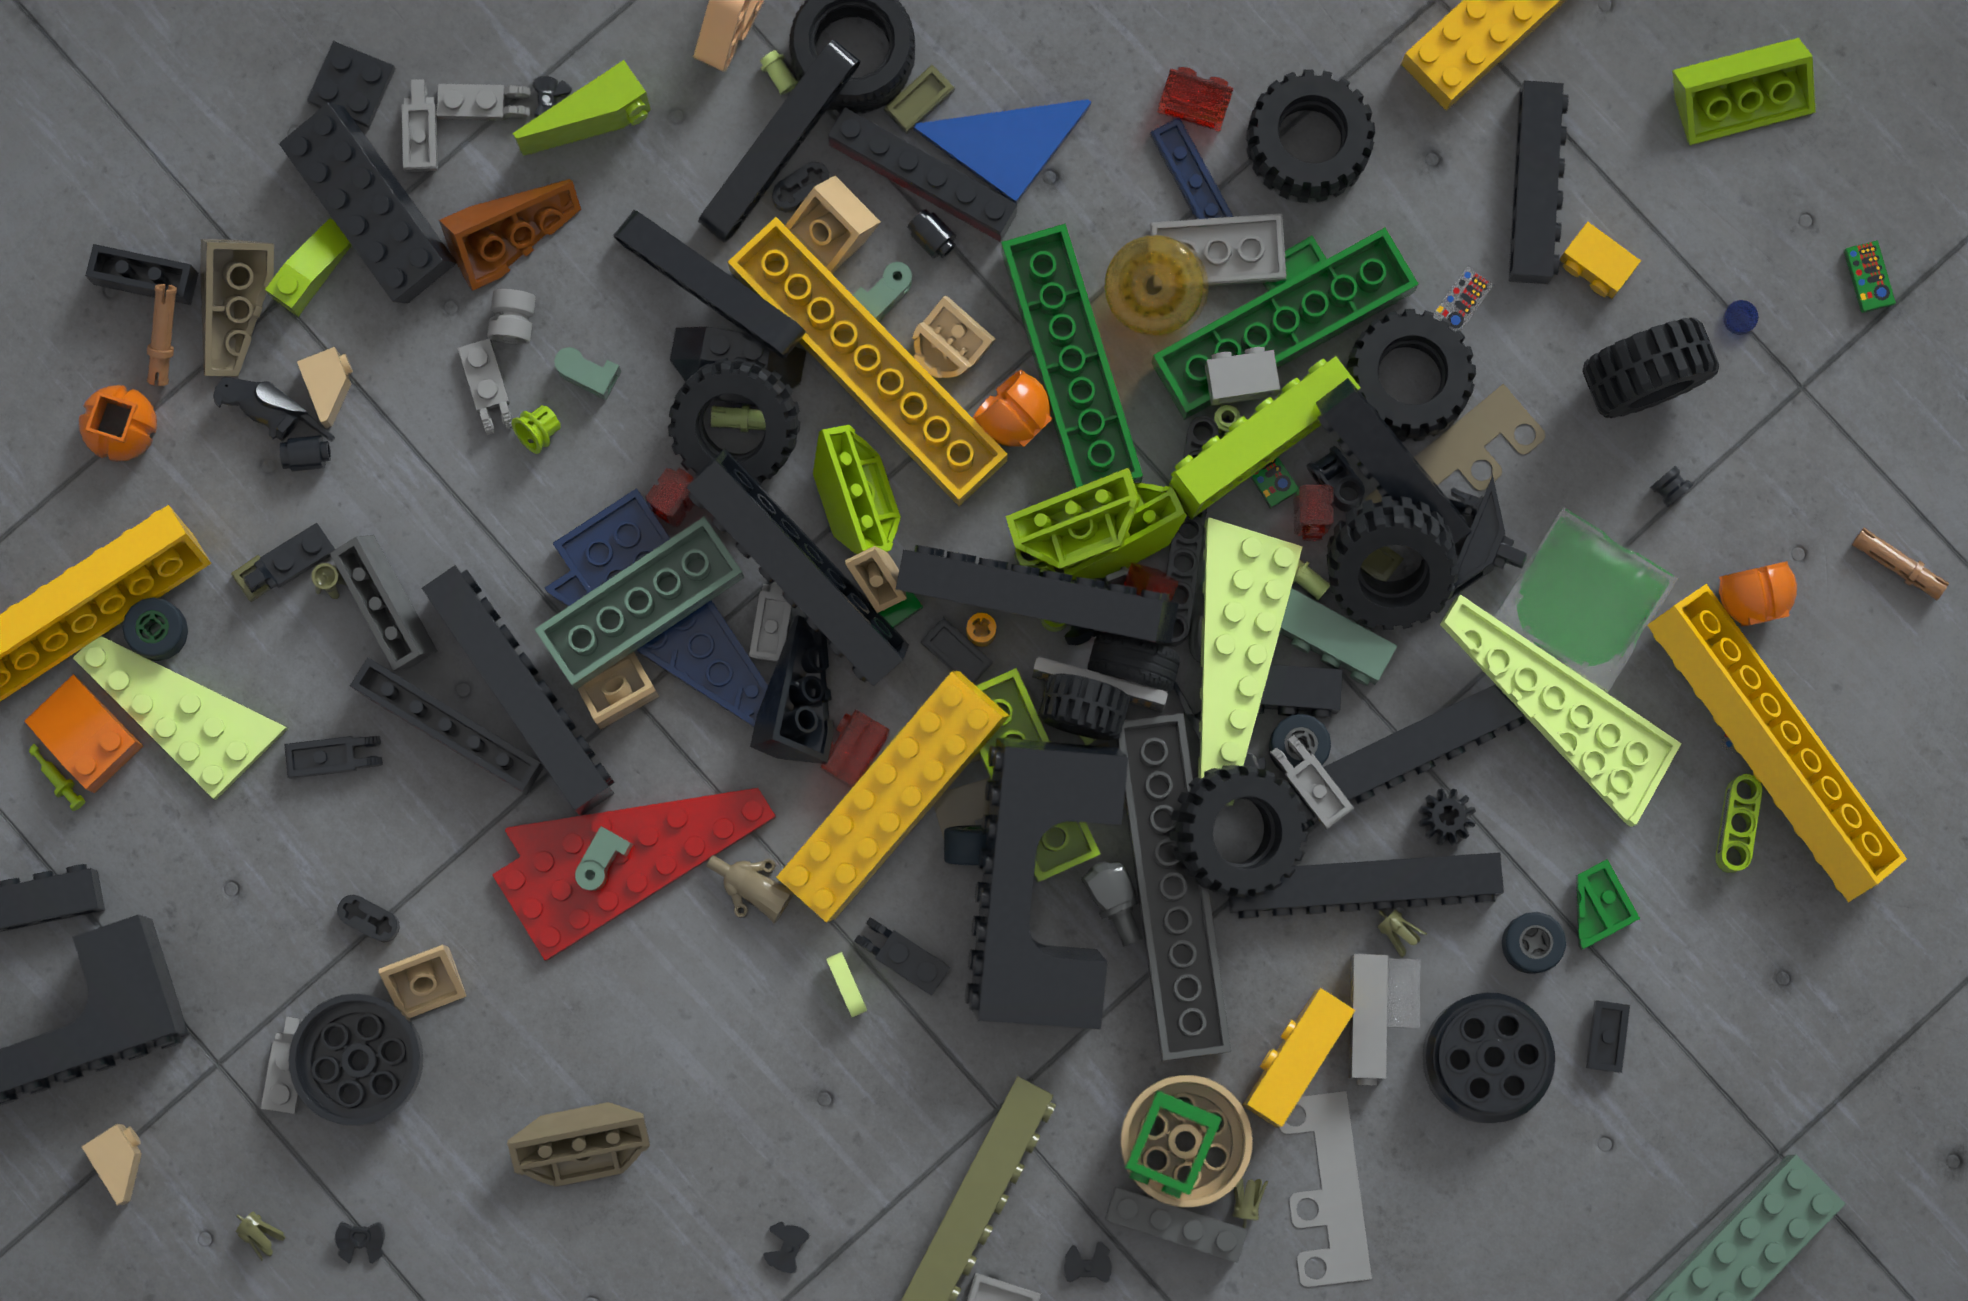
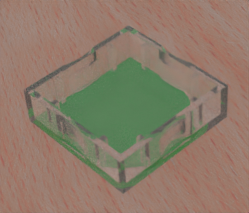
[1493,507,1679,693]

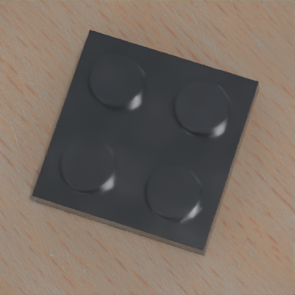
[307,41,396,128]

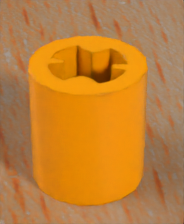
[966,613,997,647]

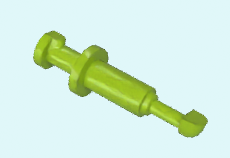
[29,744,86,811]

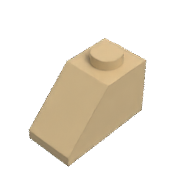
[297,347,353,429]
[845,546,907,613]
[82,1124,142,1205]

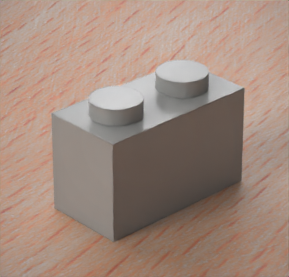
[1205,347,1280,406]

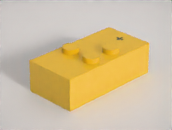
[1242,988,1355,1128]

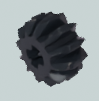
[1418,788,1476,845]

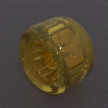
[1104,235,1209,337]

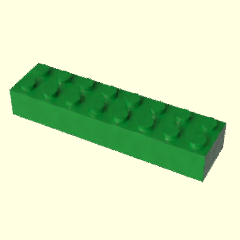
[1001,223,1143,489]
[1151,227,1419,420]

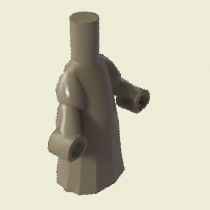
[706,855,794,924]

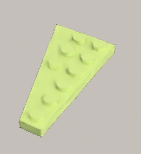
[73,636,288,800]

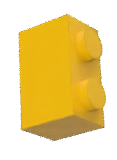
[1560,221,1641,299]

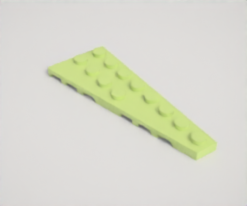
[1198,517,1303,806]
[1440,594,1682,827]

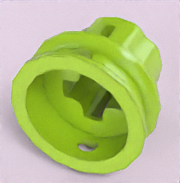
[511,405,561,454]

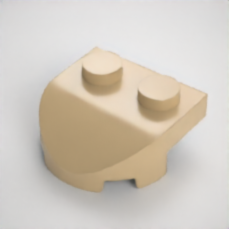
[913,296,996,378]

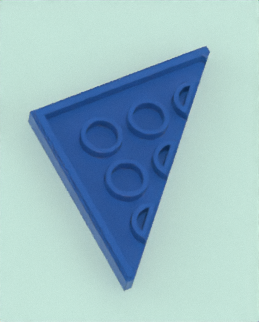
[914,99,1091,203]

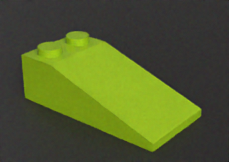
[512,60,651,156]

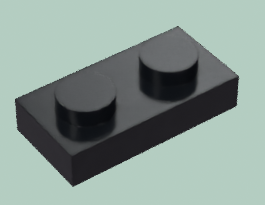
[1586,1000,1630,1073]

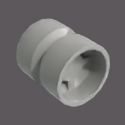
[487,289,536,345]

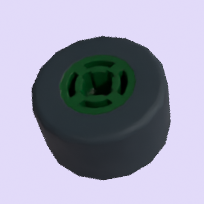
[122,597,188,661]
[944,825,986,865]

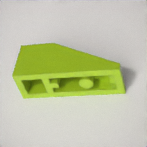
[265,218,352,317]

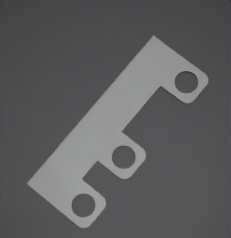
[1280,1091,1372,1287]

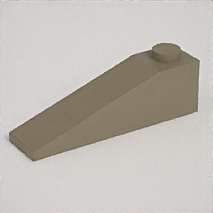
[200,239,274,376]

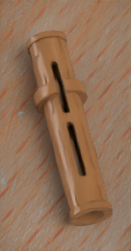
[147,284,177,386]
[1852,527,1949,601]

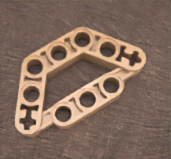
[694,0,764,72]

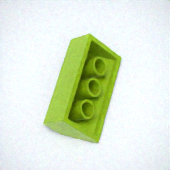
[1672,37,1816,145]

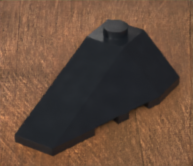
[750,615,834,764]

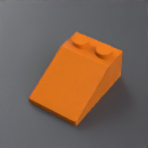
[24,674,143,793]

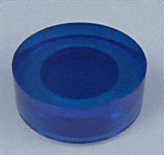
[1723,300,1759,335]

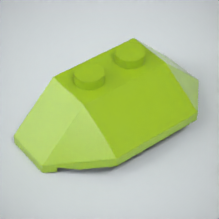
[813,425,901,555]
[1005,468,1139,570]
[1063,482,1187,580]

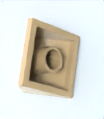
[578,652,659,729]
[378,945,467,1018]

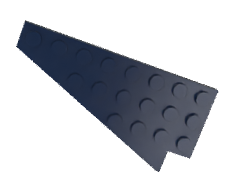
[545,488,768,727]

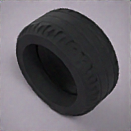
[1088,632,1180,693]

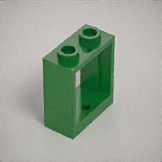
[1124,1091,1222,1199]

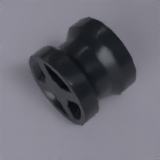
[1650,465,1693,507]

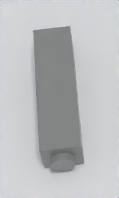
[1349,954,1388,1086]

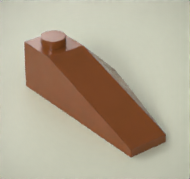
[439,179,581,291]

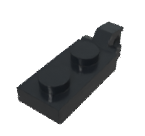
[244,523,336,593]

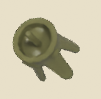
[311,563,347,599]
[1377,909,1427,958]
[1232,1178,1268,1229]
[236,1211,286,1261]

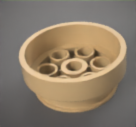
[1120,1075,1252,1207]

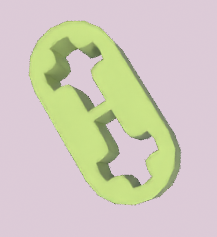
[826,952,868,1018]

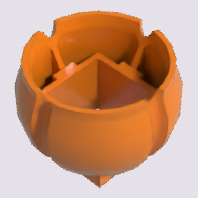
[973,370,1052,447]
[79,385,157,462]
[1719,561,1797,627]

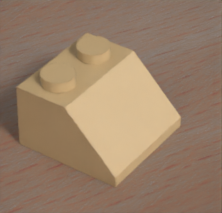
[785,175,880,273]

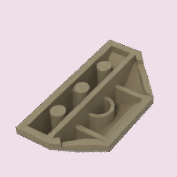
[507,1102,650,1187]

